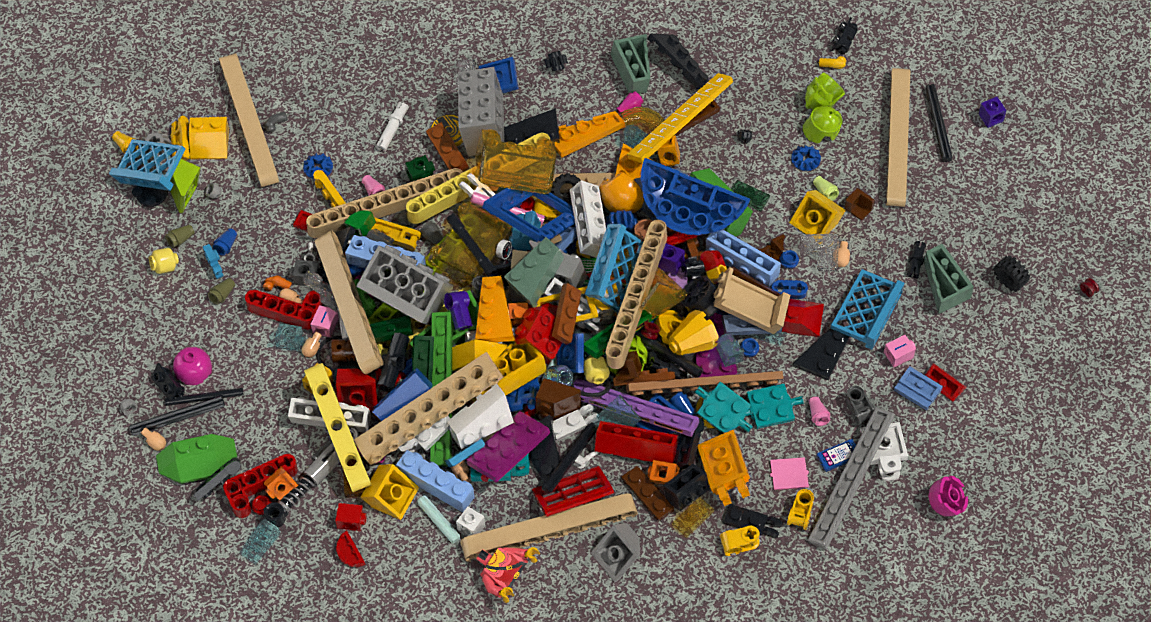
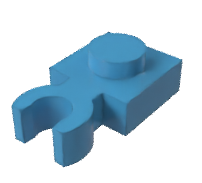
[203,244,224,279]

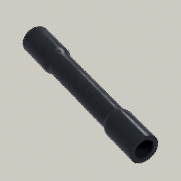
[446,213,498,277]
[635,329,703,378]

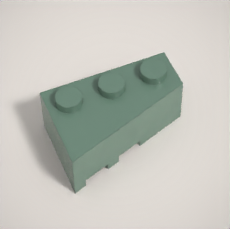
[610,34,650,94]
[504,237,564,308]
[924,244,974,314]

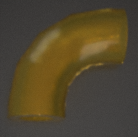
[620,107,665,132]

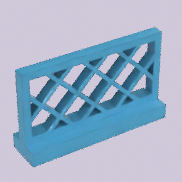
[109,139,186,191]
[585,224,643,313]
[831,269,905,350]

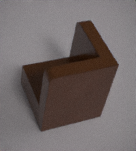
[844,188,875,220]
[615,351,642,381]

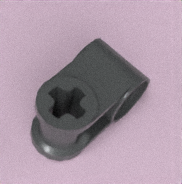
[845,386,875,426]

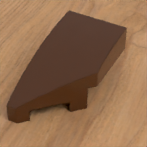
[759,234,785,261]

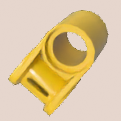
[787,489,814,530]
[719,526,760,556]

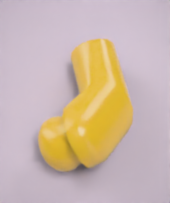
[819,56,846,69]

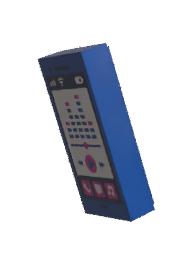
[817,439,856,472]

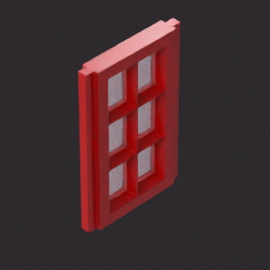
[532,466,614,517]

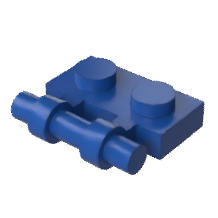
[506,377,540,412]

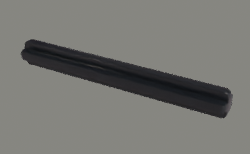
[925,84,952,162]
[129,396,225,436]
[542,422,598,494]

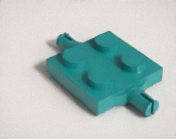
[694,382,753,434]
[745,384,804,429]

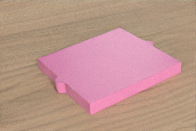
[770,457,809,490]

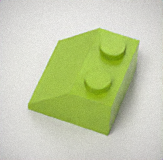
[170,159,200,213]

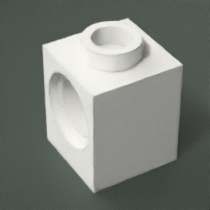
[456,506,485,537]

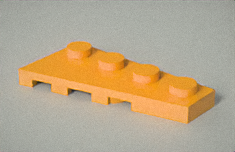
[551,111,625,158]
[475,276,515,342]

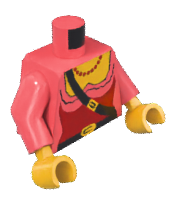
[476,547,540,603]

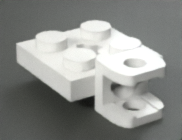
[399,408,451,453]
[860,422,908,481]

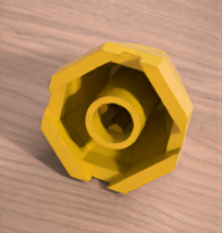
[669,310,719,355]

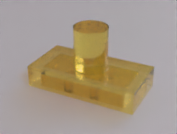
[672,497,714,538]

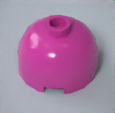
[173,347,212,385]
[928,476,968,517]

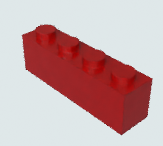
[595,421,678,463]

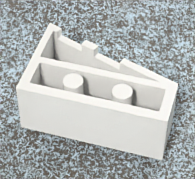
[447,384,514,449]

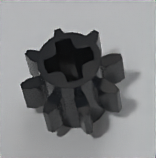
[544,51,568,72]
[682,256,705,281]

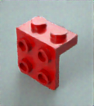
[514,306,562,359]

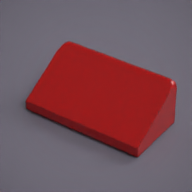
[925,363,967,402]

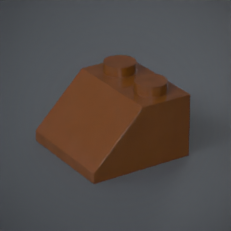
[535,378,581,421]

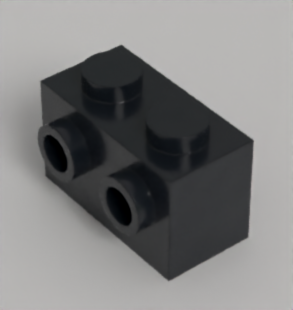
[663,464,710,511]

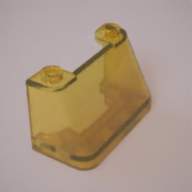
[428,201,512,288]

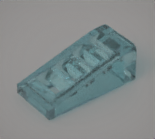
[240,519,281,564]

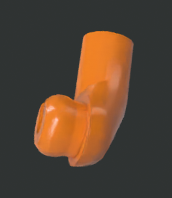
[263,275,292,291]

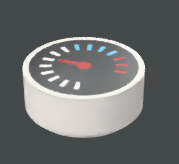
[496,239,512,260]

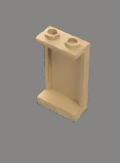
[714,267,790,334]

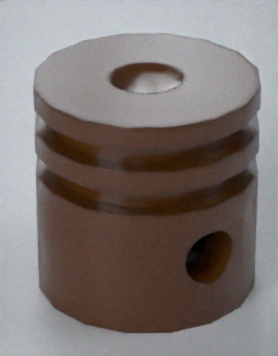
[331,339,357,363]

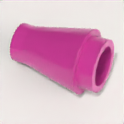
[616,91,644,117]

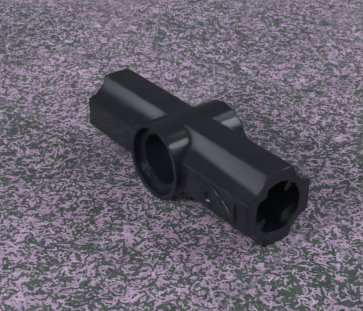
[376,333,410,392]

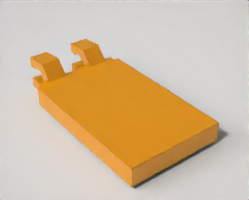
[698,430,750,506]

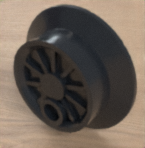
[680,276,719,320]

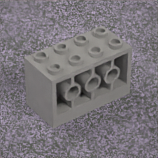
[458,67,505,156]
[356,245,454,326]

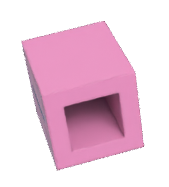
[311,305,339,337]
[884,335,916,367]

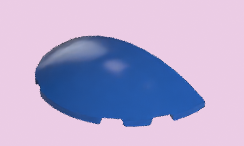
[641,158,751,235]

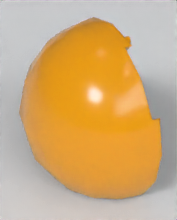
[599,172,644,213]

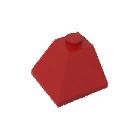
[781,299,824,337]
[336,368,377,413]

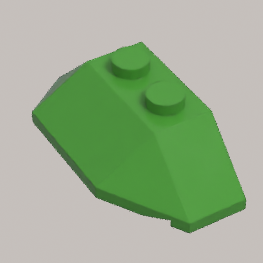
[156,434,237,484]

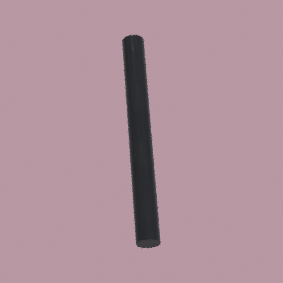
[165,388,244,406]

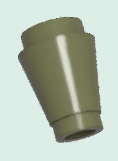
[165,224,195,248]
[208,278,235,305]

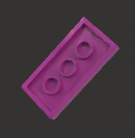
[695,309,737,378]
[467,411,550,483]

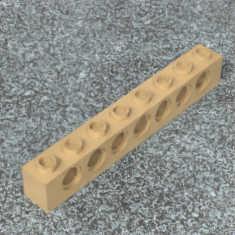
[354,352,504,465]

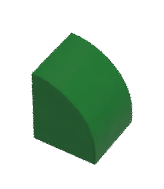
[344,210,376,237]

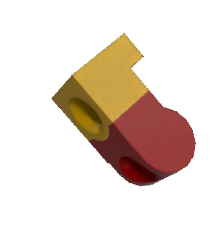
[700,250,727,279]

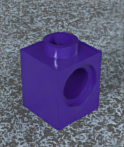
[979,97,1006,128]
[657,243,685,275]

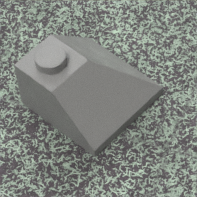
[591,523,640,582]

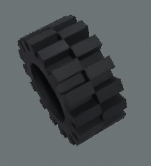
[550,173,581,205]
[993,256,1030,292]

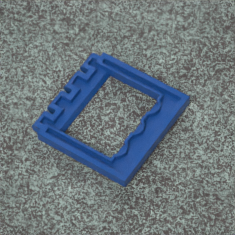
[482,177,575,242]

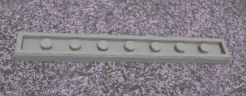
[807,407,895,550]

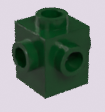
[405,155,435,182]

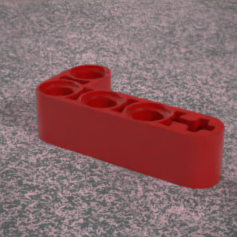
[245,290,324,330]
[223,454,298,518]

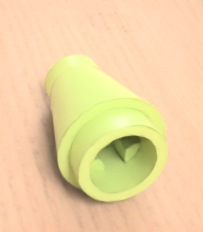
[813,176,839,201]

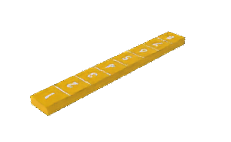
[627,73,733,163]

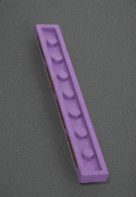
[552,372,699,437]

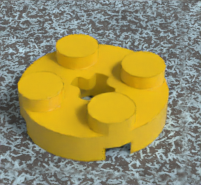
[654,310,685,345]

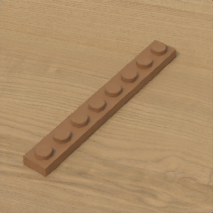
[626,371,783,396]

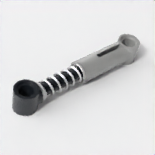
[264,427,358,528]

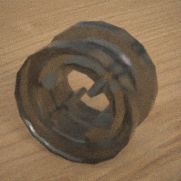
[598,309,616,325]

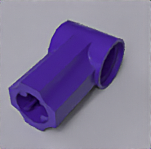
[444,291,473,331]

